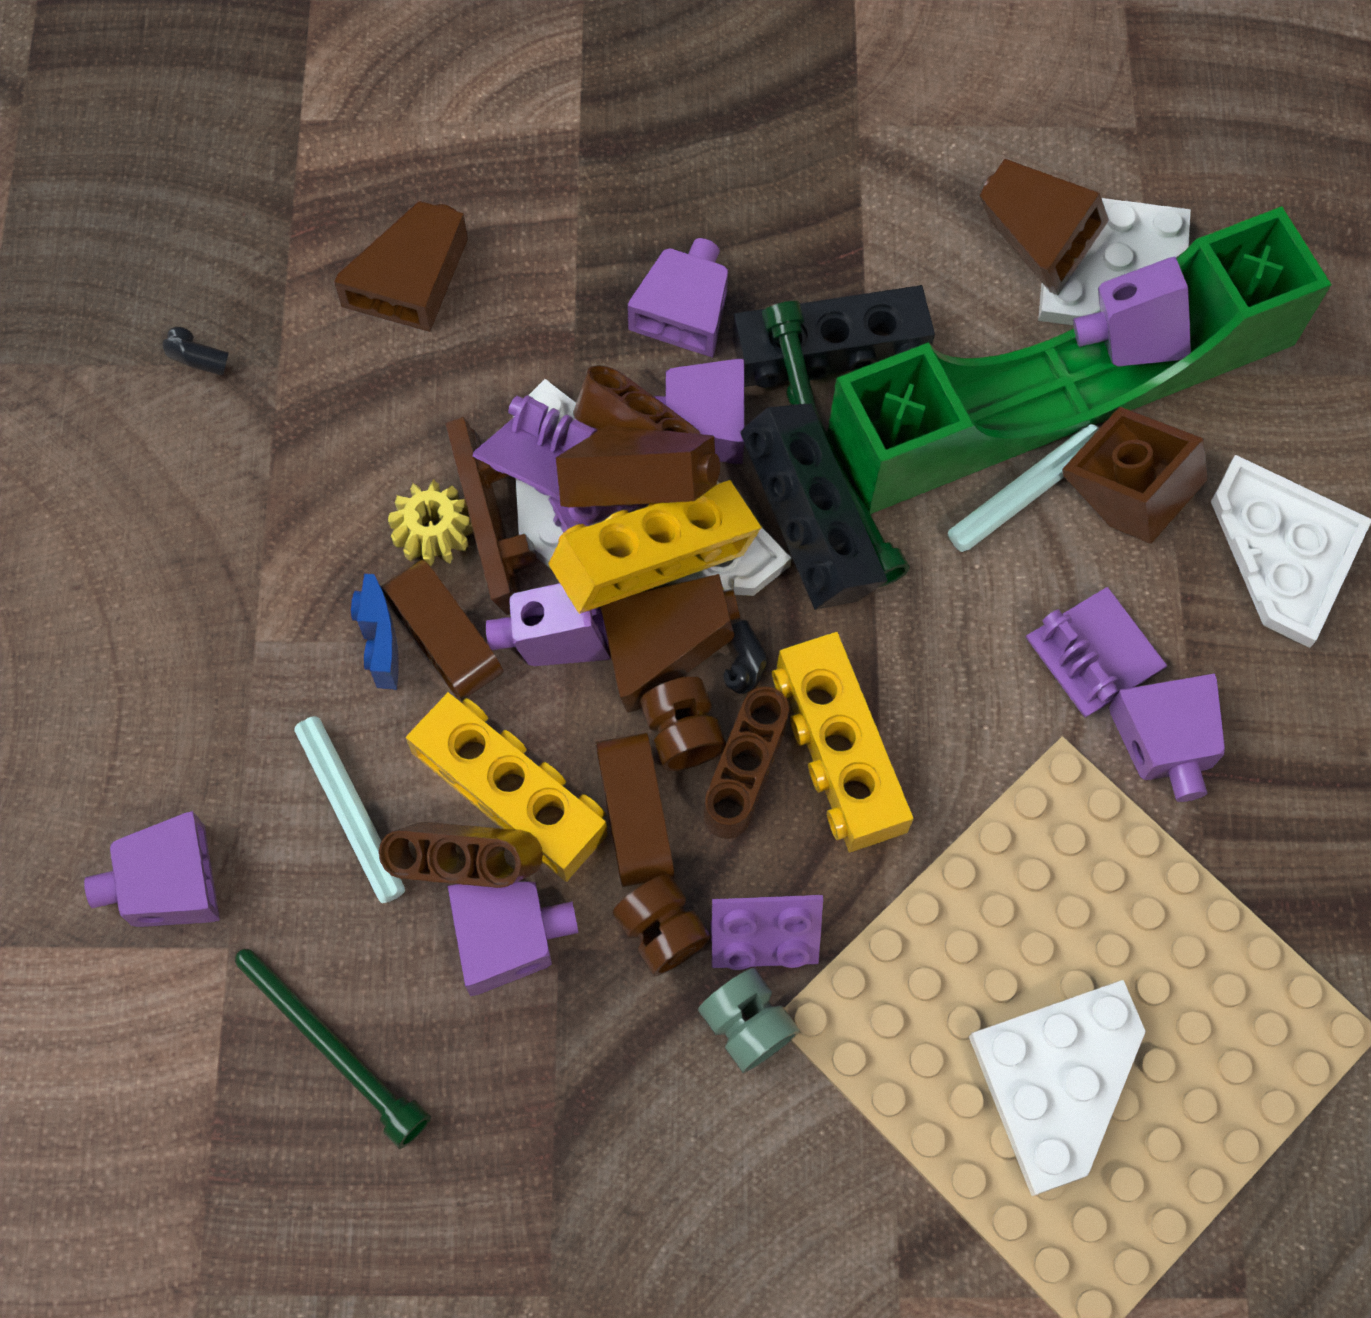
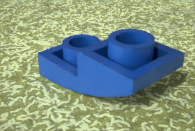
[351,573,399,690]

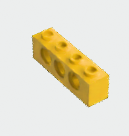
[548,480,762,614]
[772,632,914,853]
[405,692,607,882]

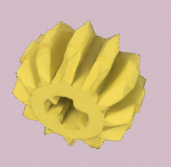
[388,479,474,567]

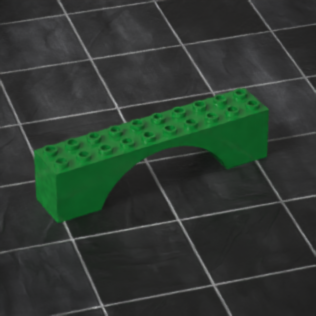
[827,206,1332,514]

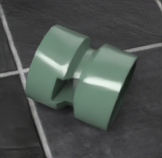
[698,968,800,1073]

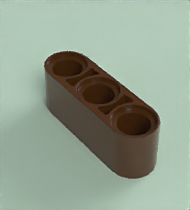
[573,365,700,434]
[380,559,504,701]
[704,686,789,839]
[596,733,674,887]
[378,822,543,888]

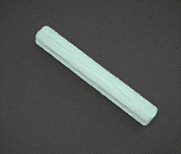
[948,424,1099,552]
[294,716,405,903]

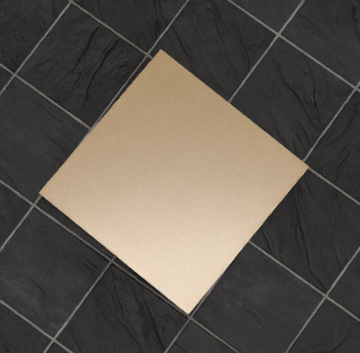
[784,736,1371,1318]

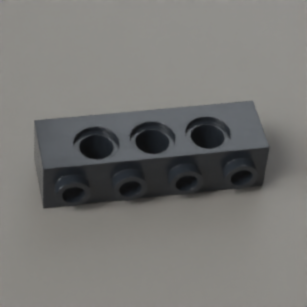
[733,285,935,388]
[740,403,888,610]

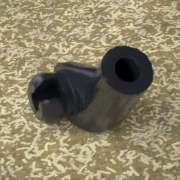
[163,327,229,376]
[723,620,768,694]

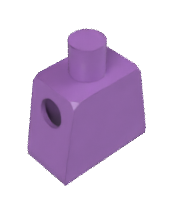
[628,238,728,358]
[1073,256,1191,366]
[654,359,744,464]
[486,583,611,666]
[1109,674,1225,802]
[84,811,220,927]
[448,882,578,996]

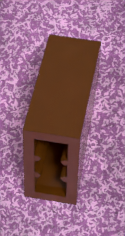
[979,159,1109,295]
[334,201,468,332]
[556,426,721,508]
[601,574,740,713]

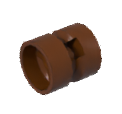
[640,677,726,771]
[613,874,712,976]

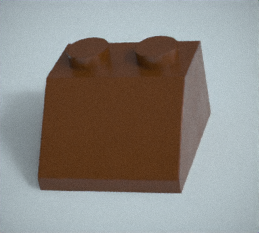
[1062,407,1208,544]

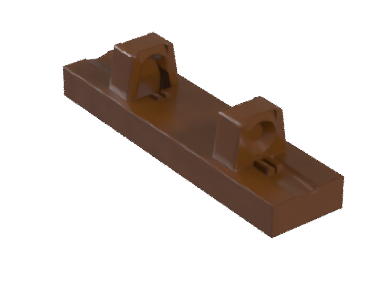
[445,417,538,615]

